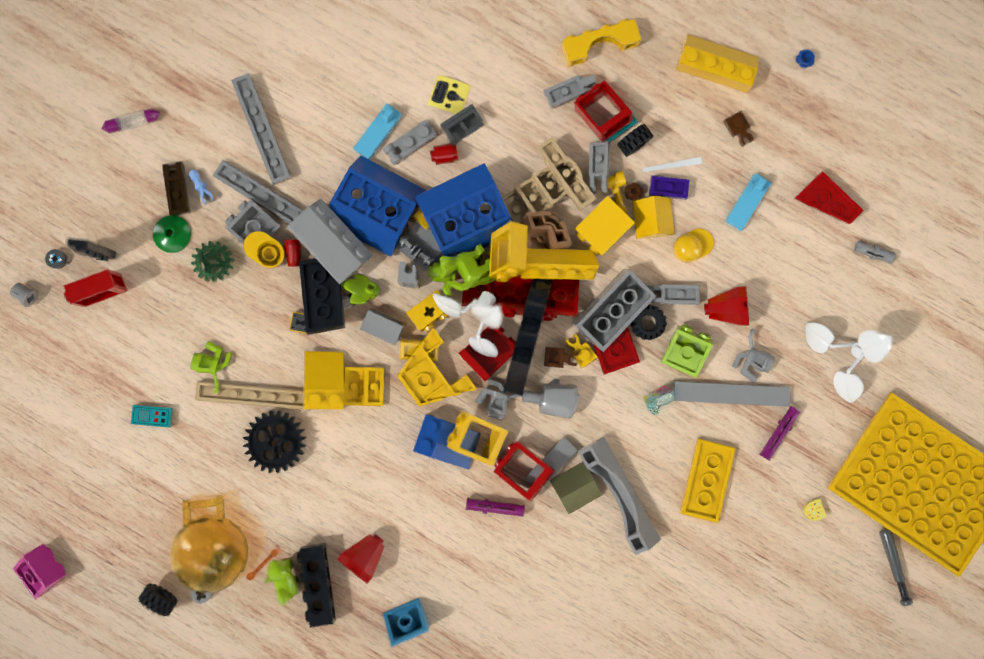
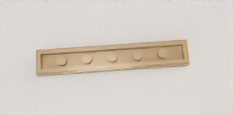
[195,381,311,411]

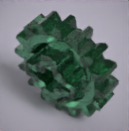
[191,241,234,283]

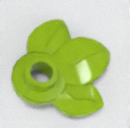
[341,274,380,304]

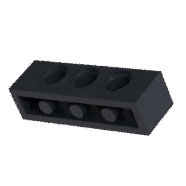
[297,543,336,628]

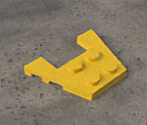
[397,327,477,407]

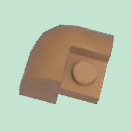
[520,211,572,249]

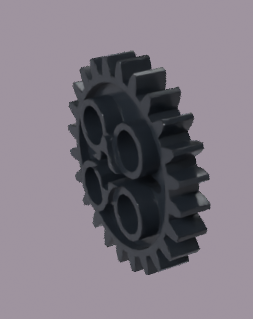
[243,411,307,473]

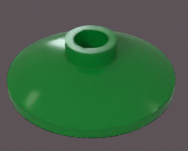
[153,215,191,253]

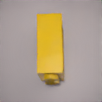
[489,221,528,282]
[447,411,508,467]

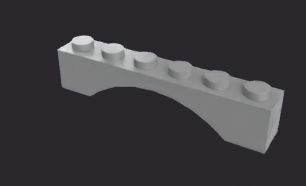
[578,437,661,555]

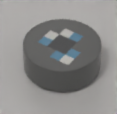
[45,249,67,269]

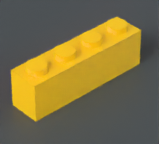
[520,248,599,280]

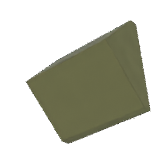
[550,462,602,514]

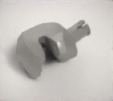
[522,379,581,418]

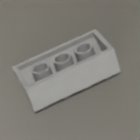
[287,199,373,284]
[571,269,656,352]

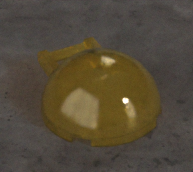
[170,495,248,593]

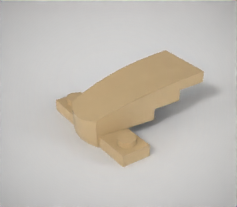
[502,137,596,224]

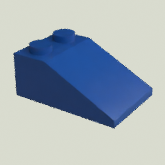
[413,414,481,470]

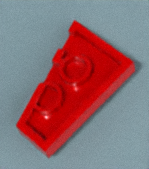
[794,171,864,225]

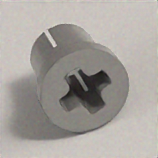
[10,283,38,307]

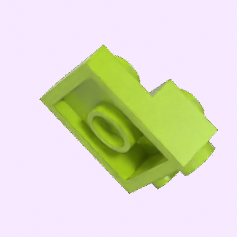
[661,324,713,378]

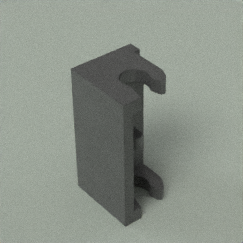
[440,104,484,145]

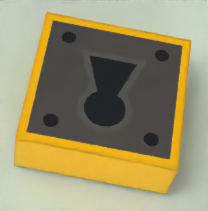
[289,312,307,334]

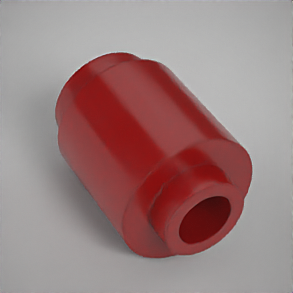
[430,144,458,165]

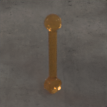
[246,549,278,580]

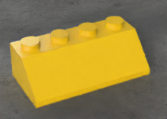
[676,34,759,93]

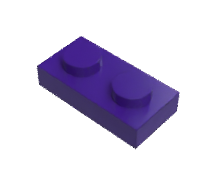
[649,176,689,200]

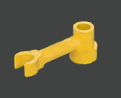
[608,171,629,216]

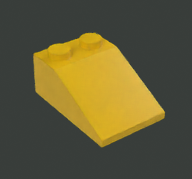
[303,351,344,410]

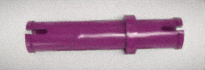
[759,406,801,461]
[466,498,525,517]

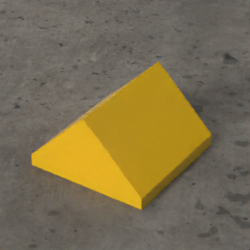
[632,196,674,239]

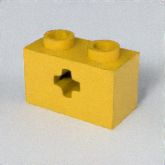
[406,290,449,332]

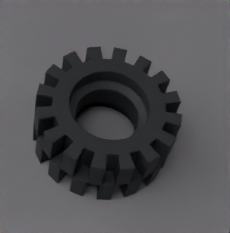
[617,123,654,157]
[631,305,667,340]
[138,583,178,617]

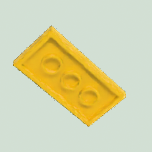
[680,438,736,523]

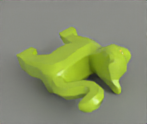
[440,244,496,297]
[265,558,300,605]

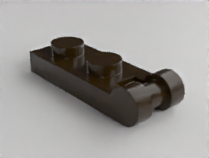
[162,161,190,216]

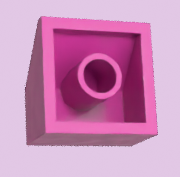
[13,543,66,600]

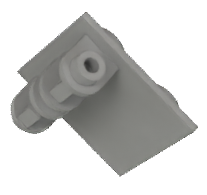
[397,222,441,271]

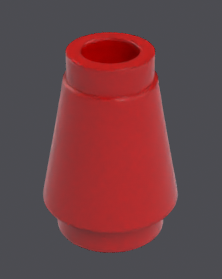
[283,240,302,267]

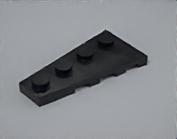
[66,238,116,261]

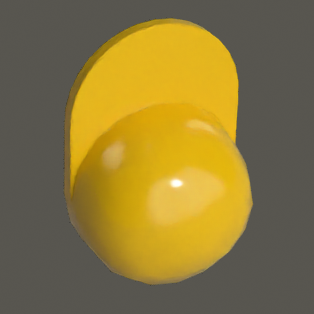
[673,229,714,263]
[243,231,285,269]

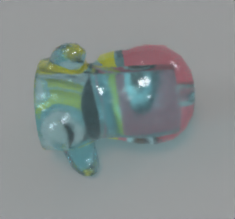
[643,385,675,415]

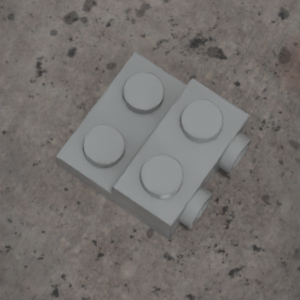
[225,199,280,244]

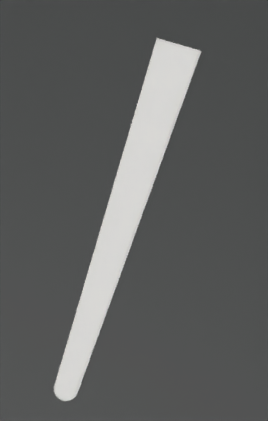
[643,157,702,172]

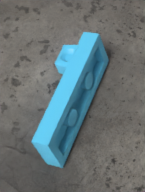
[353,103,402,160]
[725,173,771,232]

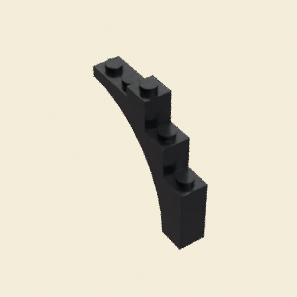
[504,279,553,396]

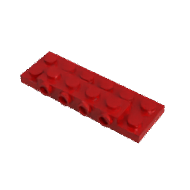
[462,274,580,321]

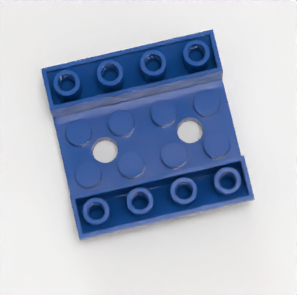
[329,155,427,257]
[415,163,513,257]

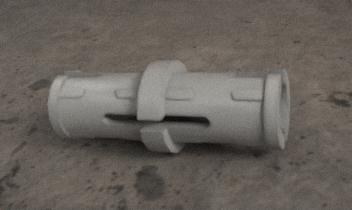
[854,240,896,264]

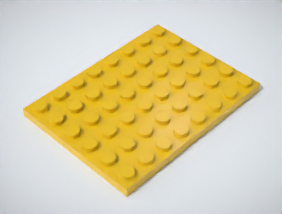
[827,393,984,577]

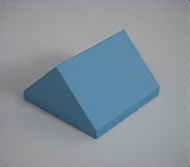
[383,598,430,647]

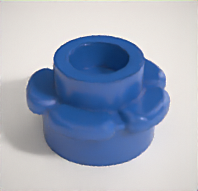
[796,50,814,68]

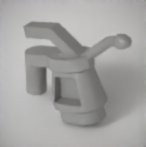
[732,329,775,383]
[475,379,523,420]

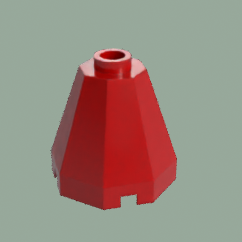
[704,286,749,326]
[337,534,385,584]

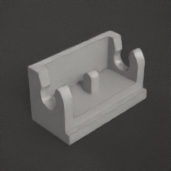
[397,261,420,288]
[360,309,406,345]

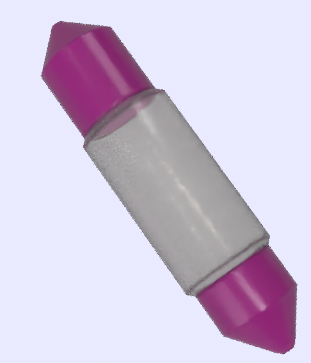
[102,108,161,134]

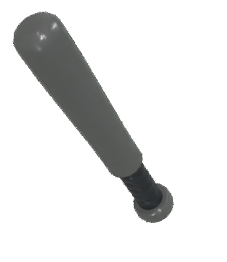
[879,528,913,606]

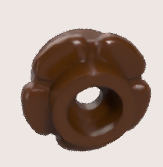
[625,182,643,201]

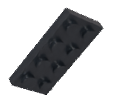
[299,258,346,335]

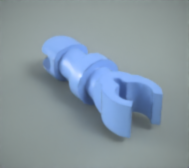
[189,170,213,205]

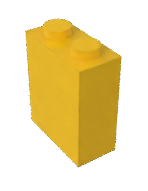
[575,196,635,256]

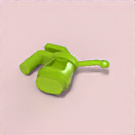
[190,341,232,393]

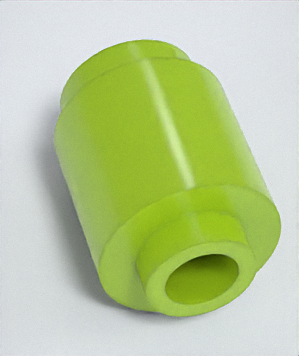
[428,262,456,283]

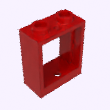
[574,80,633,143]
[64,269,127,307]
[493,441,556,501]

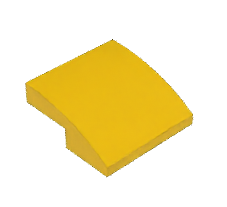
[344,367,384,406]

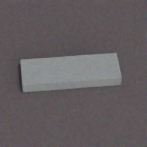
[524,437,578,487]

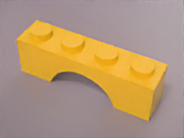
[561,19,642,67]

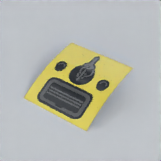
[428,75,471,114]

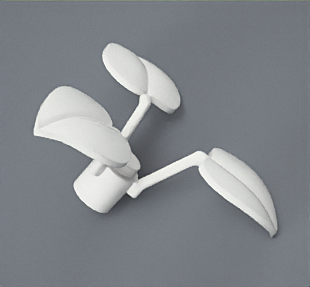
[433,291,502,357]
[805,322,893,403]

